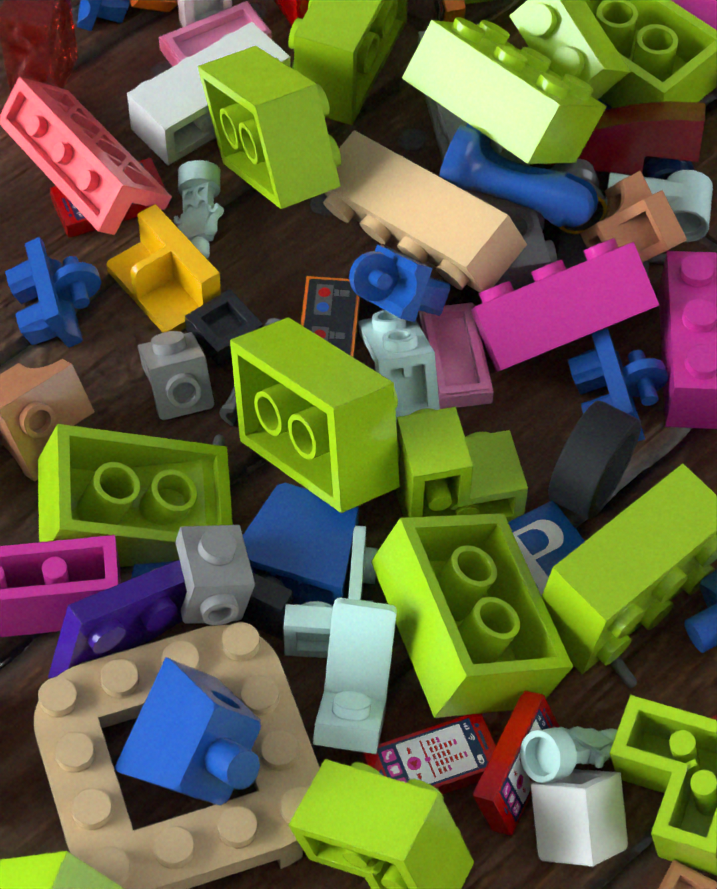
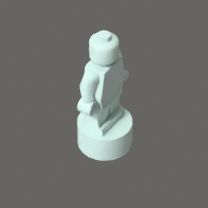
[174,160,224,259]
[520,726,618,783]

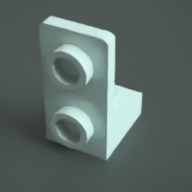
[358,310,440,422]
[284,525,377,658]
[313,598,397,754]

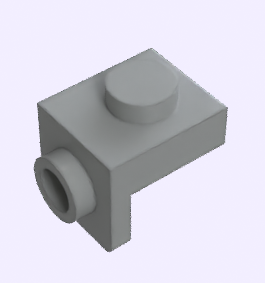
[138,331,214,420]
[175,525,255,625]

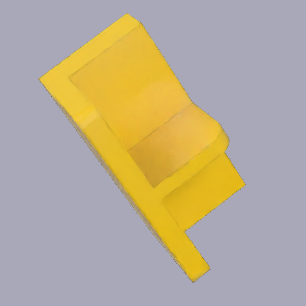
[107,204,221,333]

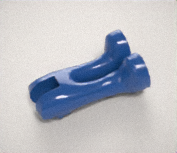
[439,123,598,228]

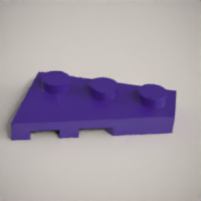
[48,560,187,679]

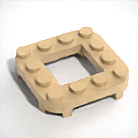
[34,622,320,889]

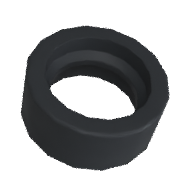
[548,401,641,519]

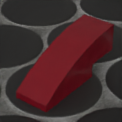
[543,101,705,175]

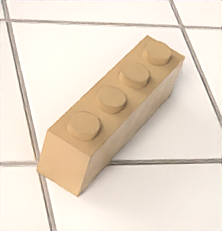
[323,130,527,293]

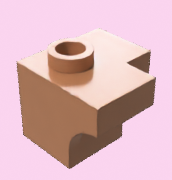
[580,171,687,263]
[0,359,95,482]

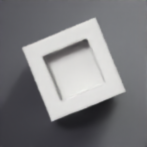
[531,769,628,866]

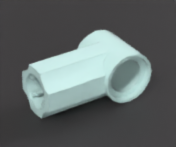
[606,170,713,242]

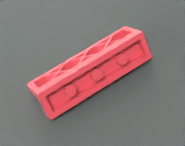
[0,77,172,235]

